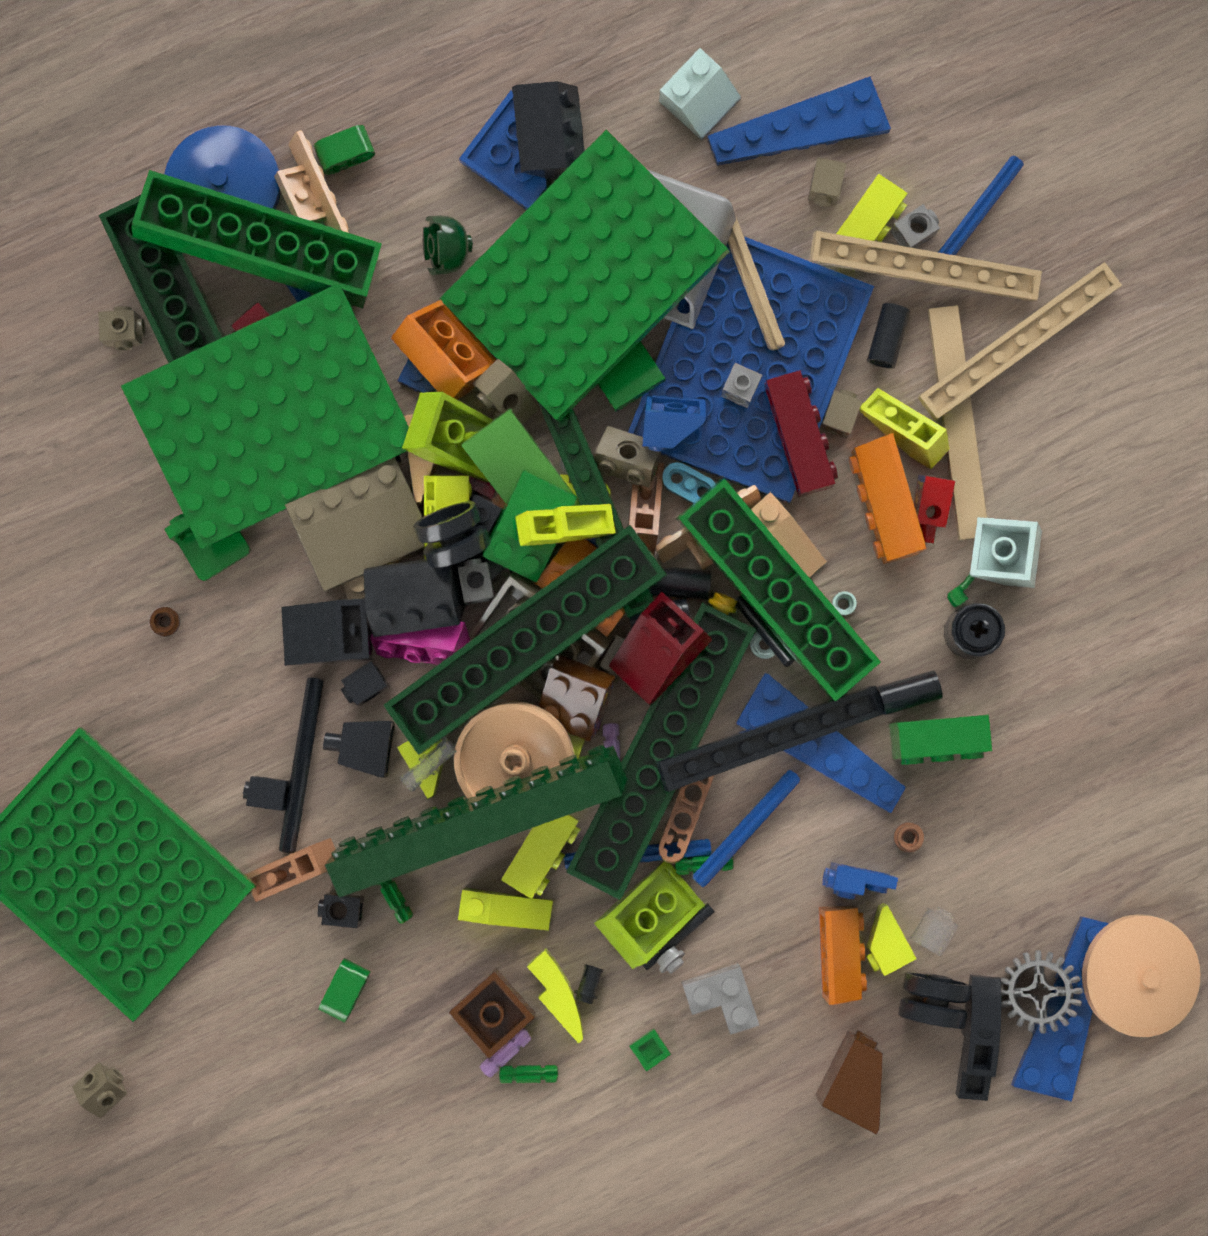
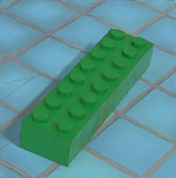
[132,170,382,309]
[676,479,881,701]

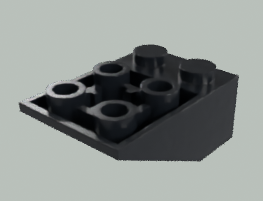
[281,599,374,666]

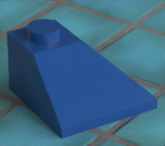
[642,395,706,451]

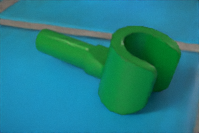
[947,574,976,608]

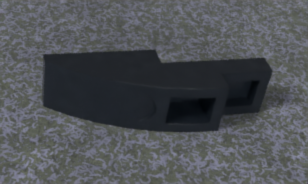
[955,975,1002,1101]

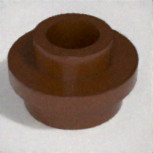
[150,607,180,637]

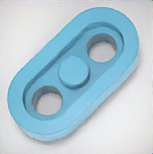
[662,462,716,504]

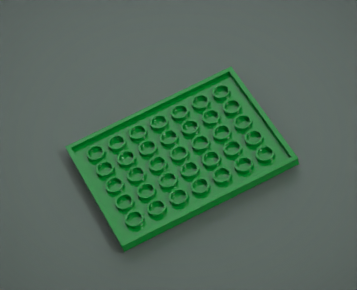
[439,129,730,422]
[121,283,409,549]
[0,727,257,1022]

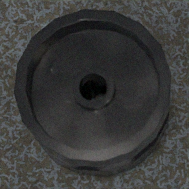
[413,501,491,568]
[898,972,972,1029]

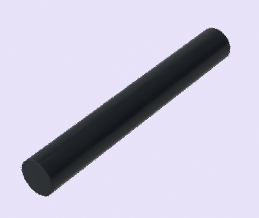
[735,595,795,667]
[642,903,715,971]

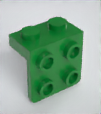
[164,514,251,581]

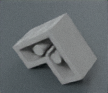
[682,963,759,1035]

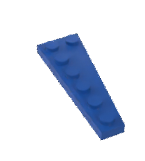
[707,76,891,166]
[736,673,906,813]
[1011,916,1109,1102]

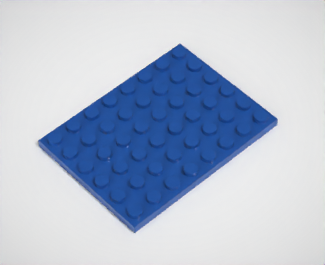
[628,236,874,504]

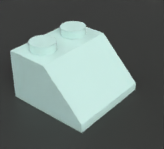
[659,48,741,140]
[970,517,1042,588]

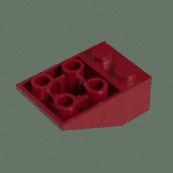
[609,592,712,706]

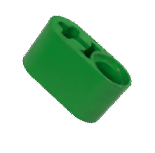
[313,125,376,175]
[318,958,371,1023]

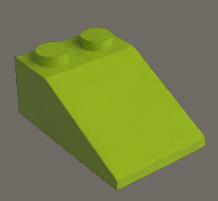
[402,392,493,482]
[594,861,705,969]

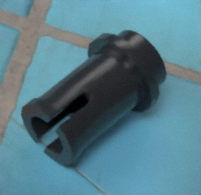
[574,964,603,1004]

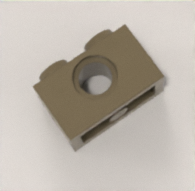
[472,359,540,425]
[595,426,662,488]

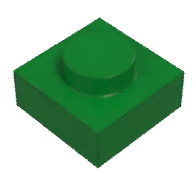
[629,1028,671,1072]

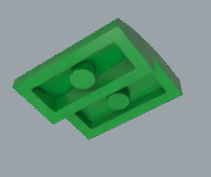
[598,341,666,412]

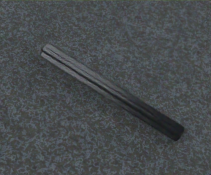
[279,677,324,853]

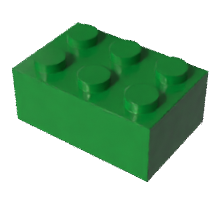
[889,715,993,765]

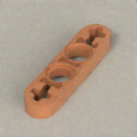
[659,775,715,864]

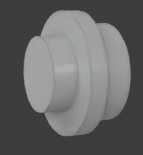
[657,946,685,974]

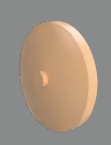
[454,701,575,799]
[1082,914,1201,1037]

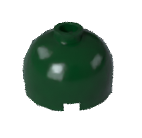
[422,215,473,275]

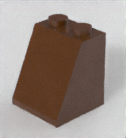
[815,1030,883,1135]

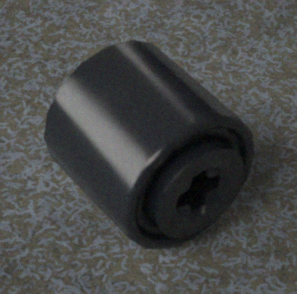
[944,603,1005,659]

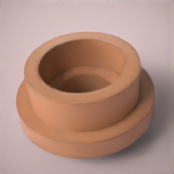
[894,822,924,852]

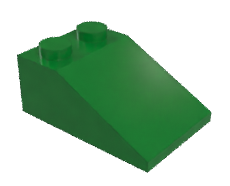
[483,470,577,583]

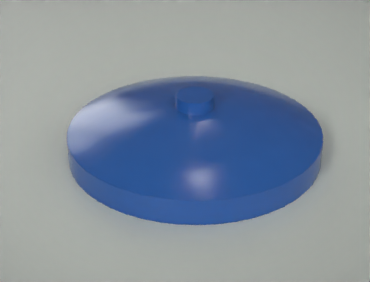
[164,125,281,210]

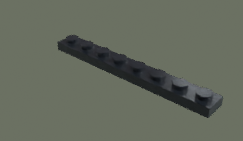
[656,686,885,792]

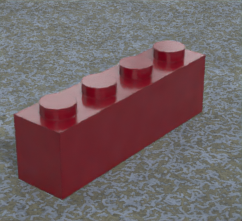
[764,370,838,498]

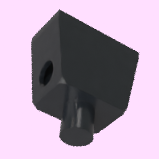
[323,721,395,778]

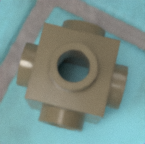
[98,306,146,351]
[72,1062,127,1119]

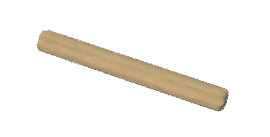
[727,215,785,351]

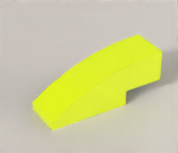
[515,504,616,546]
[527,948,583,1044]

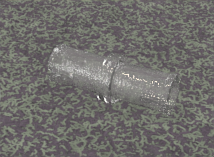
[400,738,457,791]

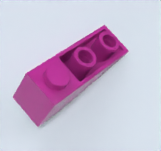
[370,622,470,665]

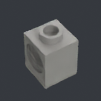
[890,204,940,248]
[721,363,762,408]
[458,559,495,605]

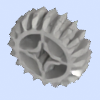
[1001,950,1083,1034]

